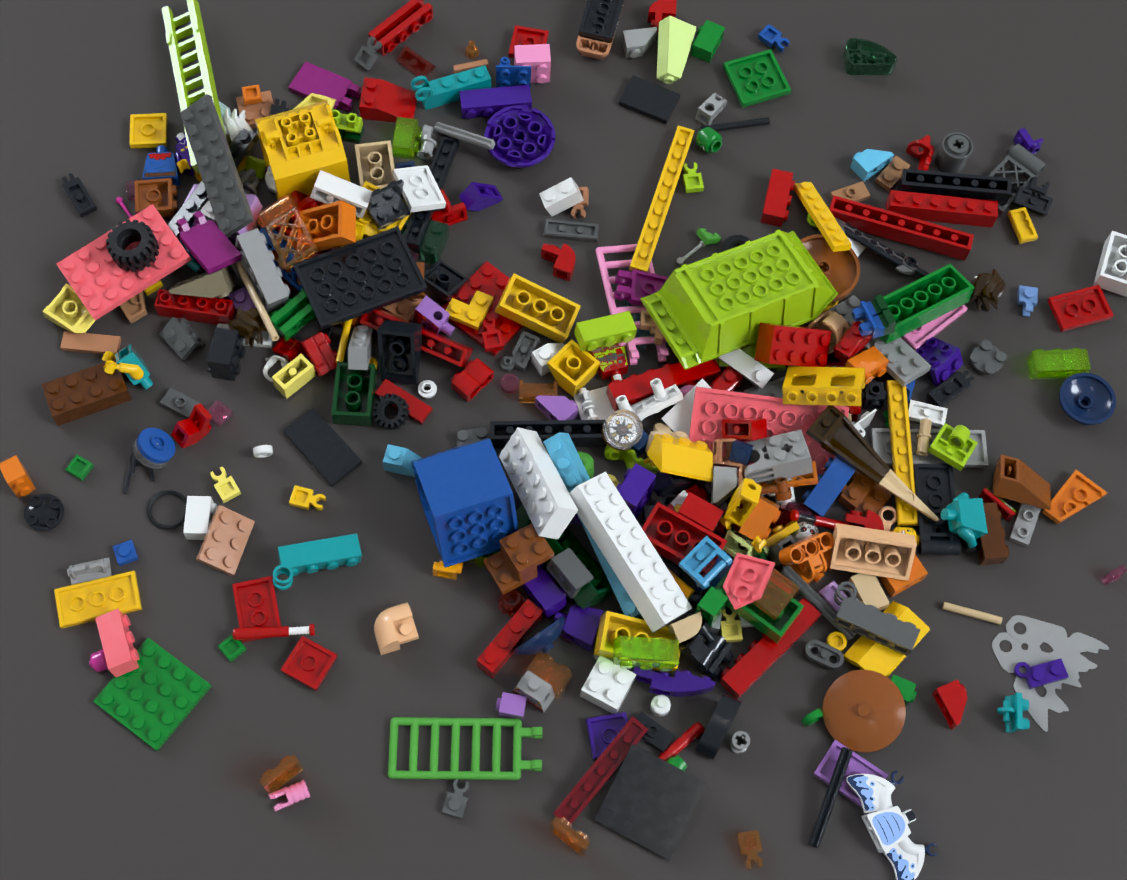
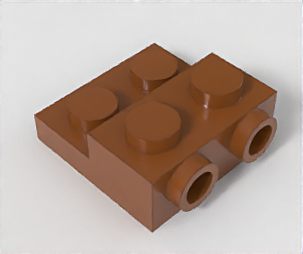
[134,178,178,218]
[838,471,892,516]

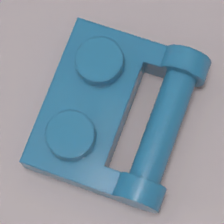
[678,536,733,590]

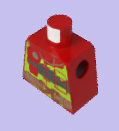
[589,343,628,381]

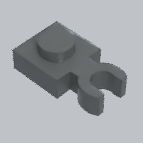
[354,36,382,70]
[442,779,469,819]

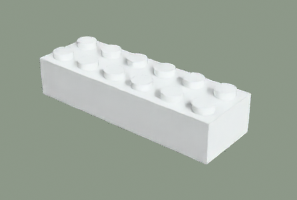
[499,427,578,539]

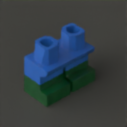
[851,294,896,338]

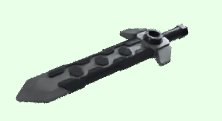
[835,218,929,278]

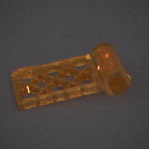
[256,193,318,270]

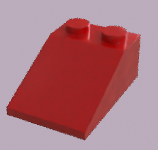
[359,77,417,125]

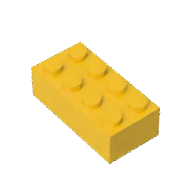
[495,273,581,343]
[594,611,680,674]

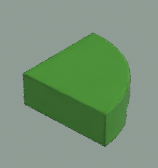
[696,228,721,245]

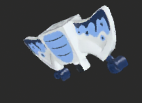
[846,770,938,880]

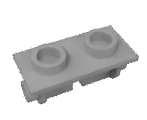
[67,557,112,585]

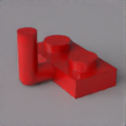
[431,189,468,231]

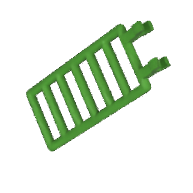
[388,717,542,780]

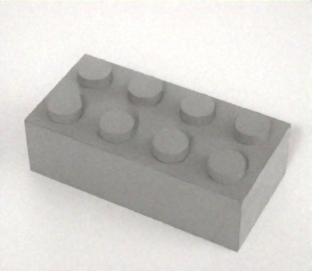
[235,228,290,313]

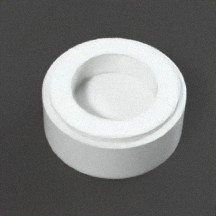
[253,445,273,458]

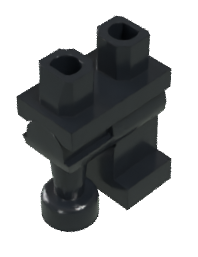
[677,619,734,678]

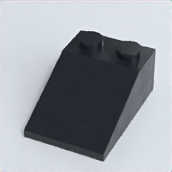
[377,320,422,385]

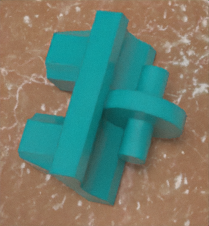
[997,692,1030,733]

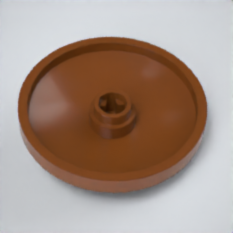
[800,234,860,303]
[823,670,906,753]

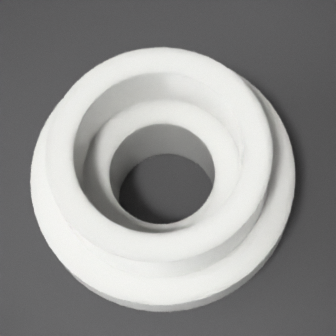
[418,380,437,399]

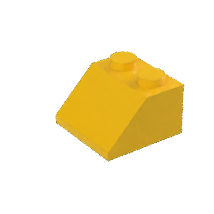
[547,339,600,397]

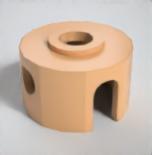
[808,311,849,354]

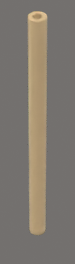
[234,261,279,341]

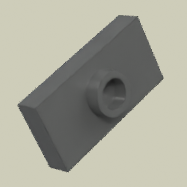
[160,387,203,419]

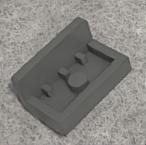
[159,317,205,360]

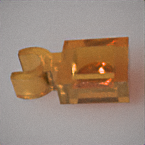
[737,830,763,870]

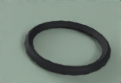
[147,490,187,529]

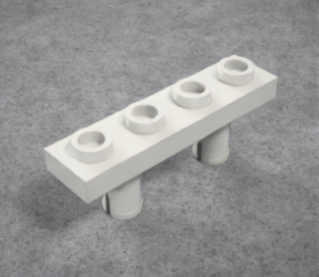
[607,378,684,424]

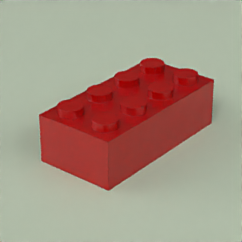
[754,322,832,367]
[642,502,727,577]

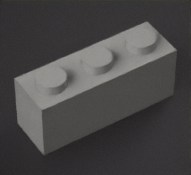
[348,325,373,370]

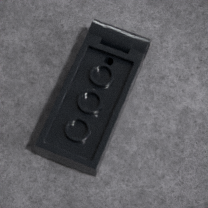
[913,464,961,556]

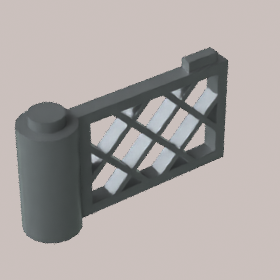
[988,144,1047,214]

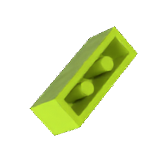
[574,311,637,351]

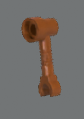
[760,477,792,501]

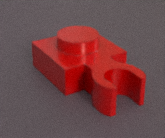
[482,319,504,352]

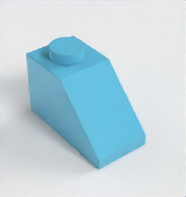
[850,149,894,182]
[383,444,422,477]

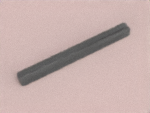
[780,565,856,640]

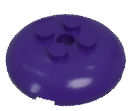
[484,105,555,168]

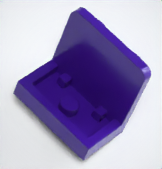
[915,337,963,386]

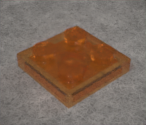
[259,754,303,794]
[550,816,590,856]

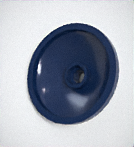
[1059,373,1116,425]
[513,616,565,655]

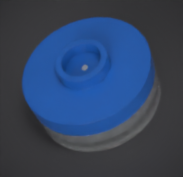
[133,428,175,468]

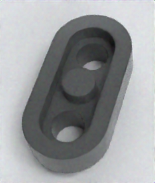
[804,640,844,670]

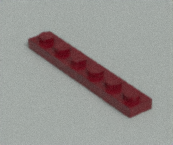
[553,716,649,827]

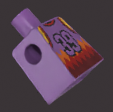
[412,296,456,337]

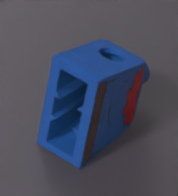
[143,145,181,186]

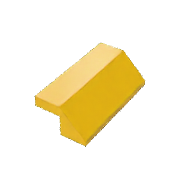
[843,601,930,677]

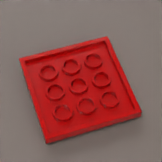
[442,261,524,357]

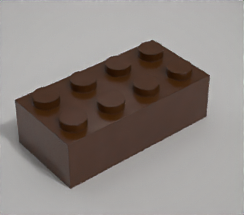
[41,358,132,426]

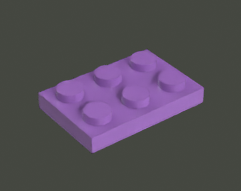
[813,740,888,808]

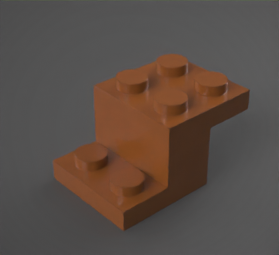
[483,523,554,595]

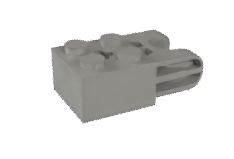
[744,429,813,483]

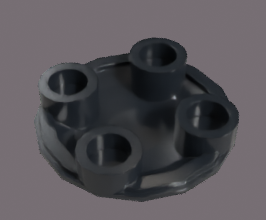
[24,494,64,531]

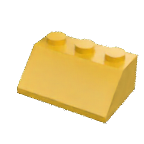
[647,433,713,482]

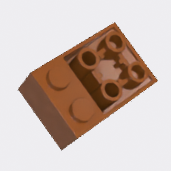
[993,454,1051,510]

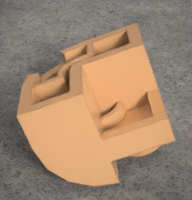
[374,602,419,655]

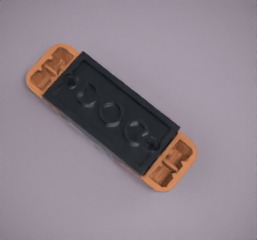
[576,0,624,60]

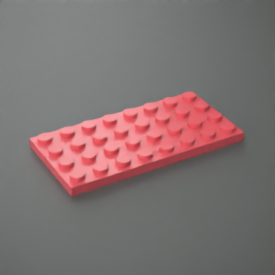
[689,386,849,475]

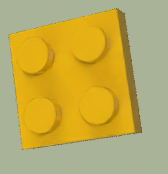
[129,113,168,149]

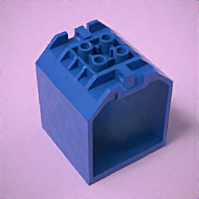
[411,438,519,568]

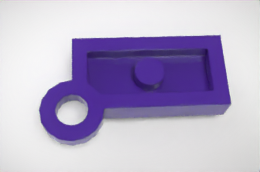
[1014,658,1069,689]

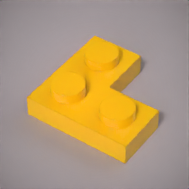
[446,290,494,330]

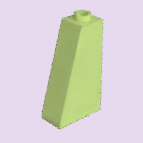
[656,16,696,84]

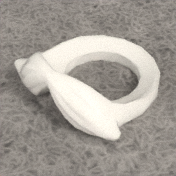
[263,355,289,382]

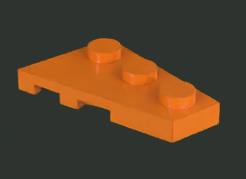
[1042,470,1108,524]

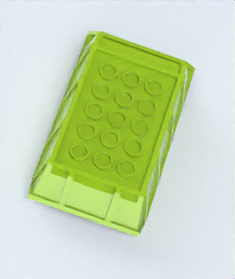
[640,229,838,370]

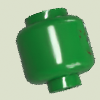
[696,127,722,153]

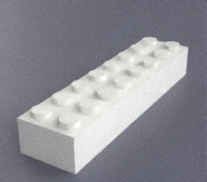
[569,472,692,633]

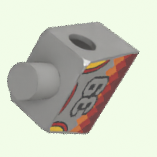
[512,670,555,713]

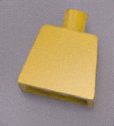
[724,478,762,527]

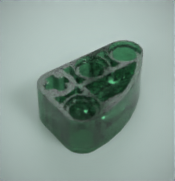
[843,38,897,75]

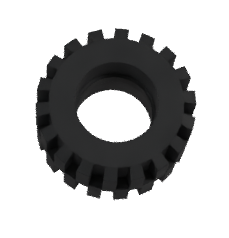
[106,219,159,272]

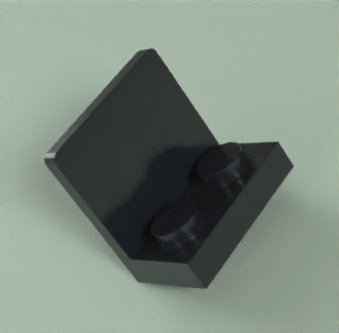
[367,179,410,230]

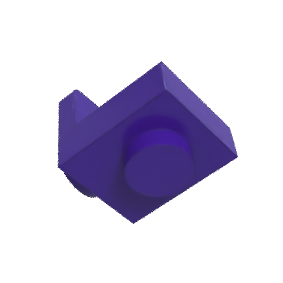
[1013,128,1044,154]

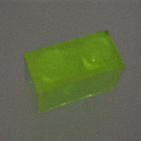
[392,117,422,159]

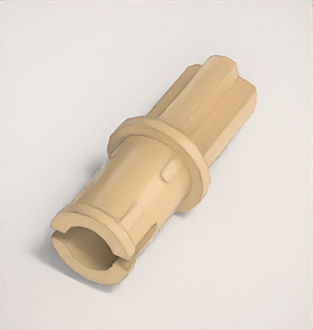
[916,418,932,456]

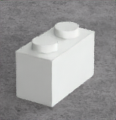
[539,177,584,216]
[183,496,217,540]

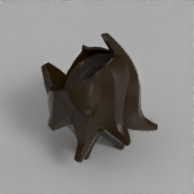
[968,269,1006,311]
[228,307,269,348]

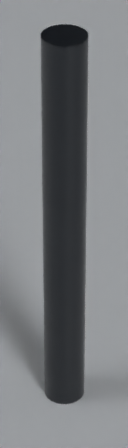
[700,117,770,131]

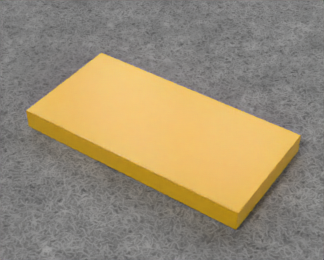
[54,571,142,629]

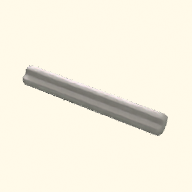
[434,122,495,150]

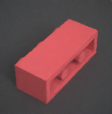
[95,609,140,677]

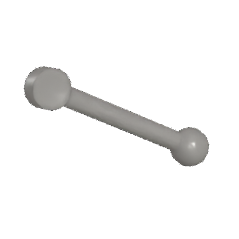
[677,240,706,265]

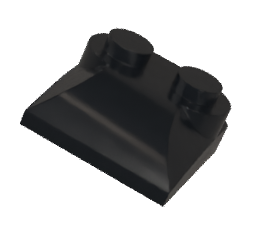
[424,260,469,304]

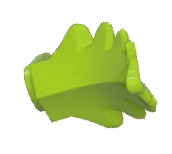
[604,442,659,474]

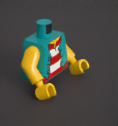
[102,344,153,390]

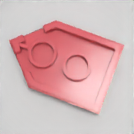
[723,553,775,610]

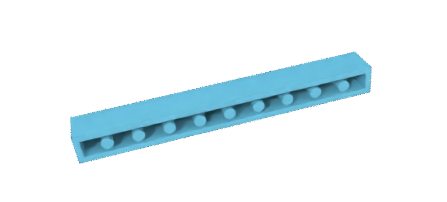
[543,432,642,618]

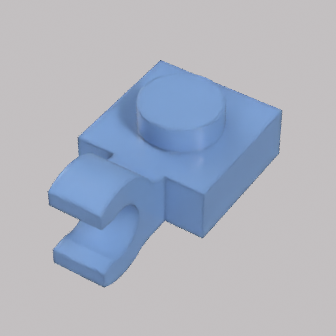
[1017,285,1038,317]

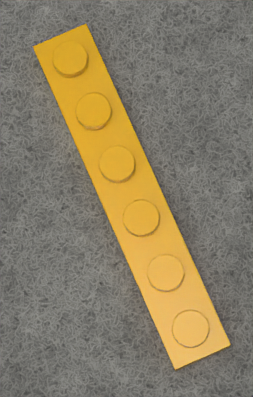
[794,182,852,252]

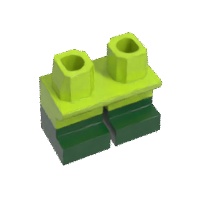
[332,109,364,144]

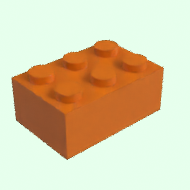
[297,200,356,253]

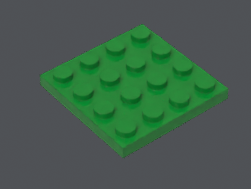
[93,637,212,752]

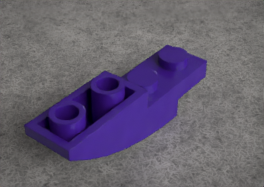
[633,665,715,697]

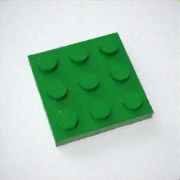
[723,49,791,108]

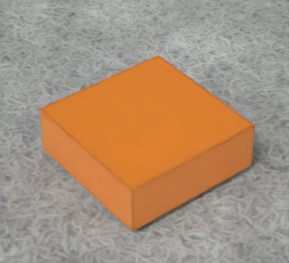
[241,84,262,105]

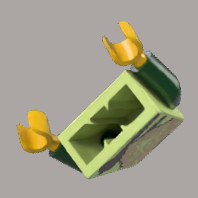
[720,516,769,560]

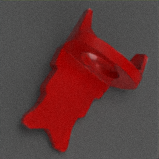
[906,135,935,171]

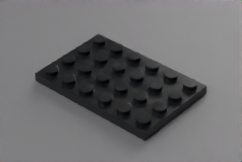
[293,226,428,330]

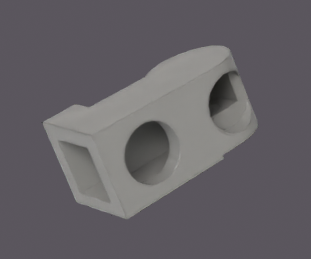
[695,93,727,126]

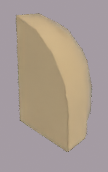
[667,612,702,643]

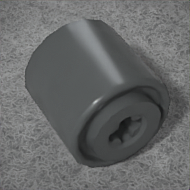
[935,132,973,173]

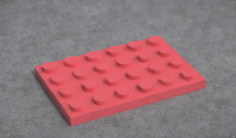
[56,204,192,321]

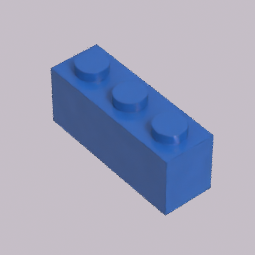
[802,457,856,517]

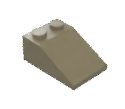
[169,266,236,299]

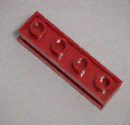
[368,0,433,56]
[154,289,236,325]

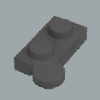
[500,331,540,372]

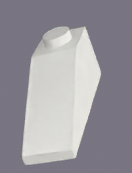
[718,349,774,389]

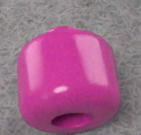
[89,650,108,672]

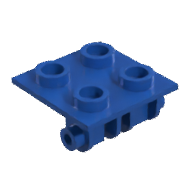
[496,57,531,88]

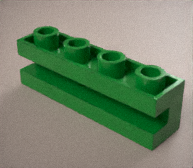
[270,288,316,342]

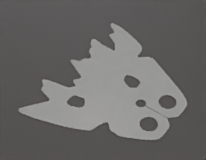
[992,615,1109,732]

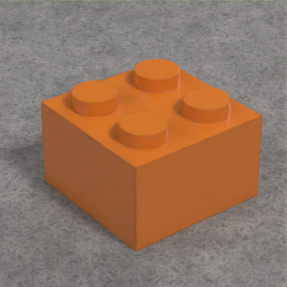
[739,495,781,540]

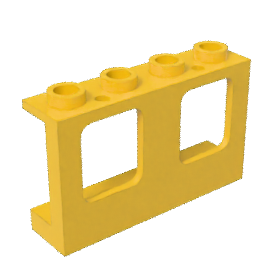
[782,366,865,406]

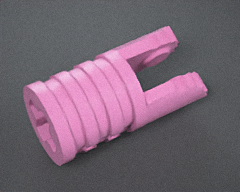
[268,779,311,811]

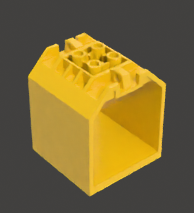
[255,101,350,210]

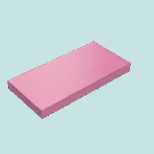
[901,305,968,350]

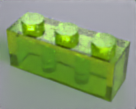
[1027,348,1091,379]
[613,636,679,671]

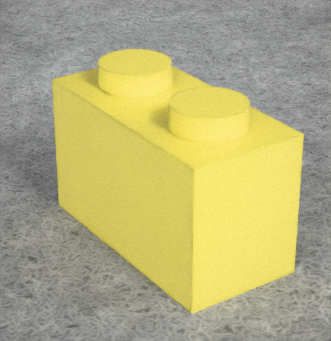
[272,354,316,399]

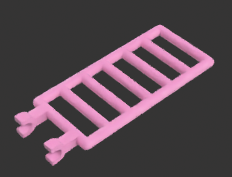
[595,244,669,365]

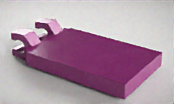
[288,61,362,112]
[177,211,242,275]
[614,269,669,307]

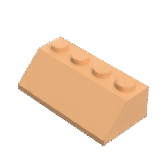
[829,523,917,581]

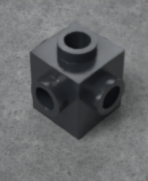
[861,380,887,409]

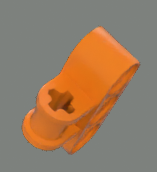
[779,532,834,579]

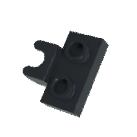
[1012,177,1053,216]

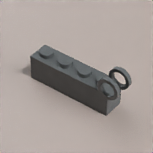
[833,582,920,657]

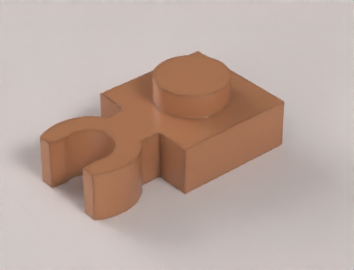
[571,186,589,219]

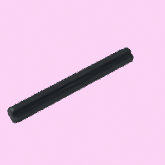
[808,747,853,848]

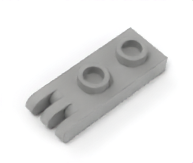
[1008,503,1041,548]

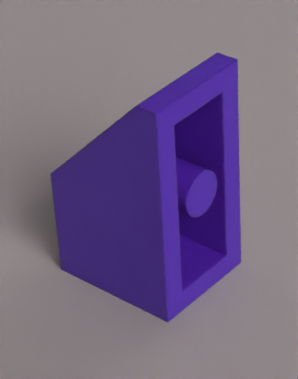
[459,182,503,211]

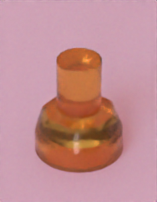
[465,40,479,59]

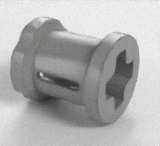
[729,731,750,754]

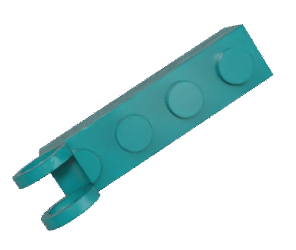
[410,65,491,110]
[273,533,362,590]

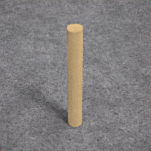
[942,602,1003,625]

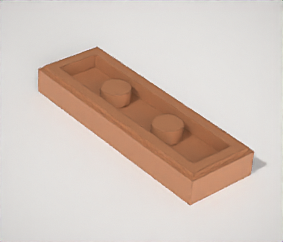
[60,331,122,355]

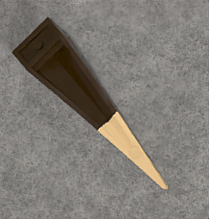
[806,405,939,522]

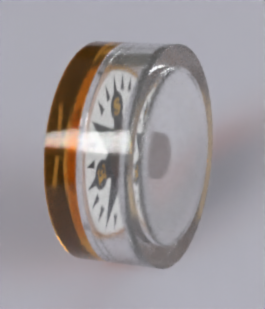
[602,409,643,451]

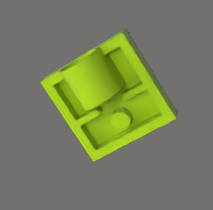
[927,423,978,471]

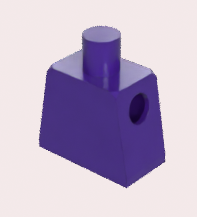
[554,605,603,651]

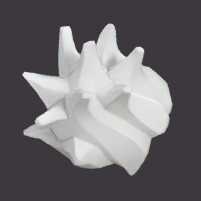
[222,108,253,144]

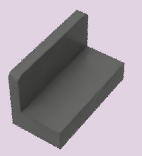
[546,548,594,598]

